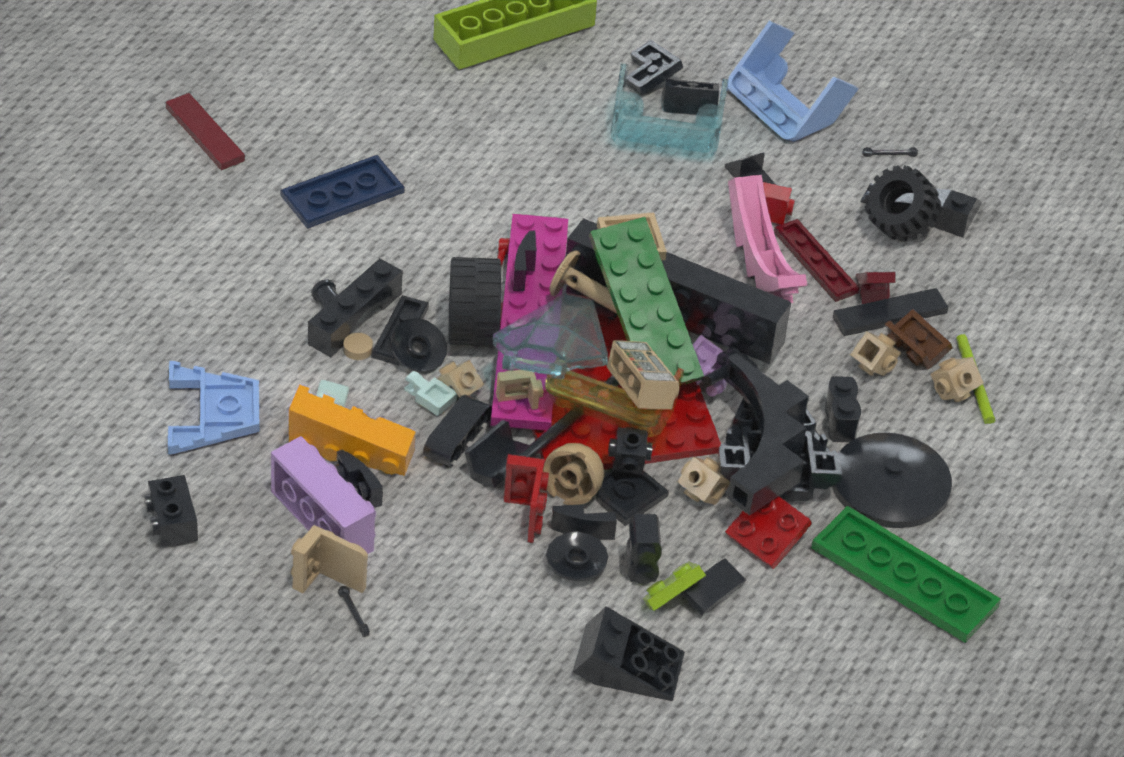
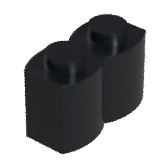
[825,376,861,442]
[626,514,662,584]

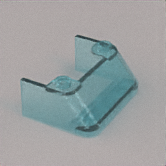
[611,63,729,159]

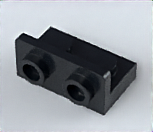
[664,79,719,117]

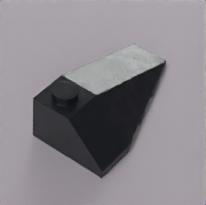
[860,183,982,238]

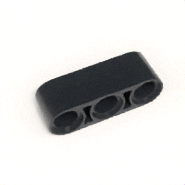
[423,394,492,468]

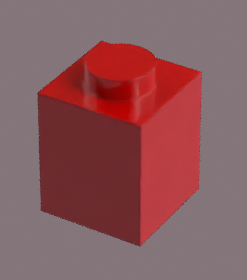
[763,182,795,224]

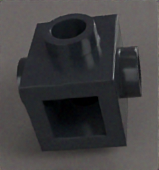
[608,427,652,475]

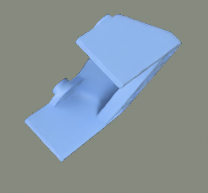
[728,20,858,142]

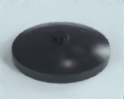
[832,433,952,528]

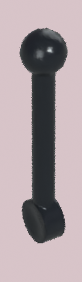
[862,147,918,157]
[338,586,370,637]

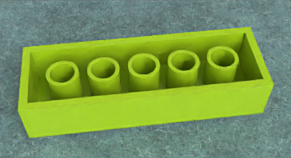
[433,0,597,70]

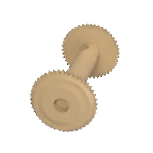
[549,251,617,314]

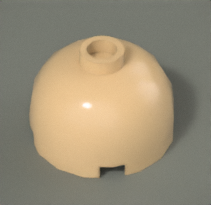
[544,443,604,505]

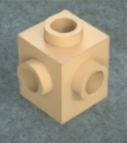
[850,331,901,376]
[930,357,984,402]
[677,457,730,505]

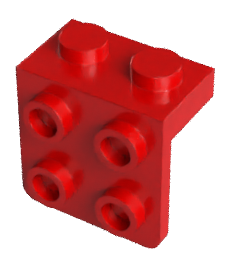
[504,454,549,543]

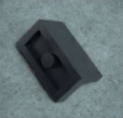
[465,420,529,488]

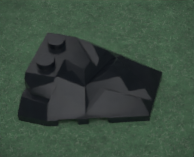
[718,399,842,502]

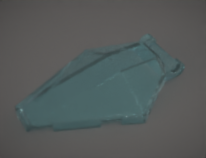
[493,293,608,380]

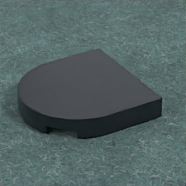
[595,468,669,526]

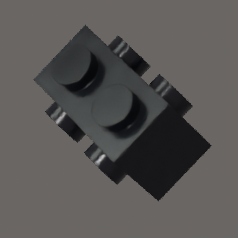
[143,475,198,547]

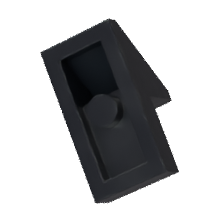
[724,152,776,185]

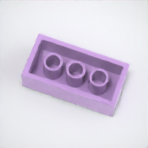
[271,436,376,554]

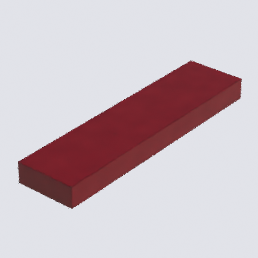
[165,93,245,171]
[774,219,860,302]

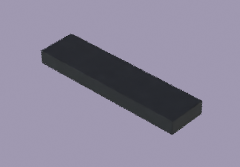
[833,288,948,336]

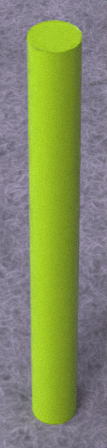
[956,334,996,424]

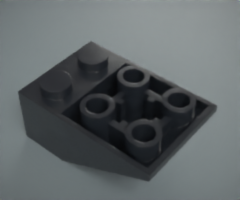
[573,606,685,701]

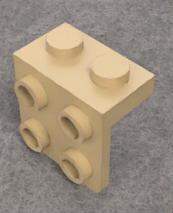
[291,525,368,593]

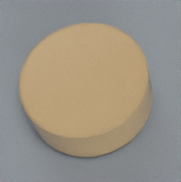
[343,333,373,360]

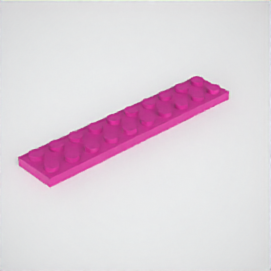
[491,214,569,430]

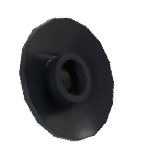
[391,318,447,373]
[546,532,608,581]

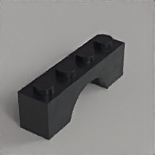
[308,258,403,358]

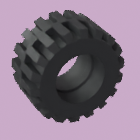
[864,165,941,242]

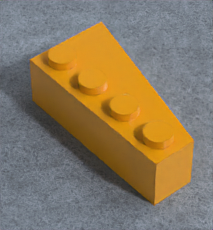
[289,384,416,476]

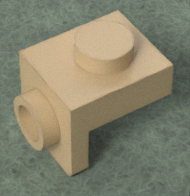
[437,360,484,398]
[496,368,543,410]

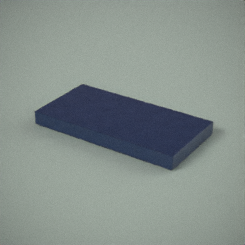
[280,155,405,229]

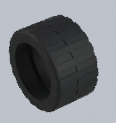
[448,257,501,346]

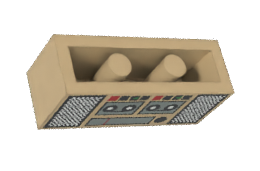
[607,340,679,410]

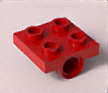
[725,496,812,569]

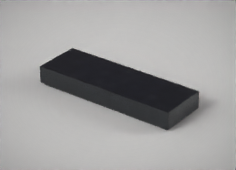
[371,295,429,366]

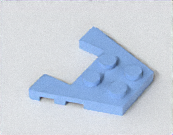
[168,361,260,454]

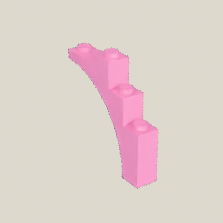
[728,175,807,303]

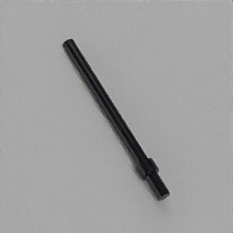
[497,375,619,482]

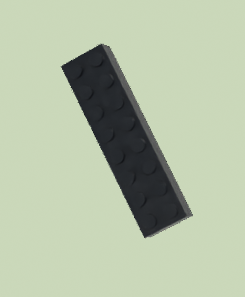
[566,218,791,365]

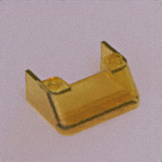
[545,331,684,437]

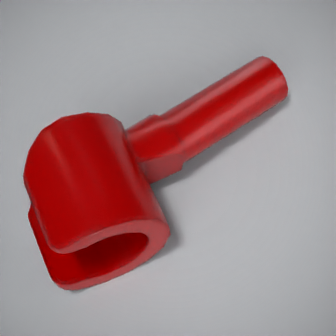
[497,238,510,267]

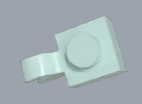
[404,371,457,416]

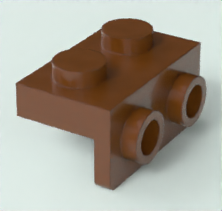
[885,309,953,370]

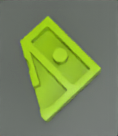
[642,561,706,611]

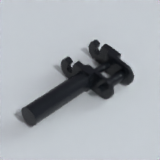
[702,347,758,387]

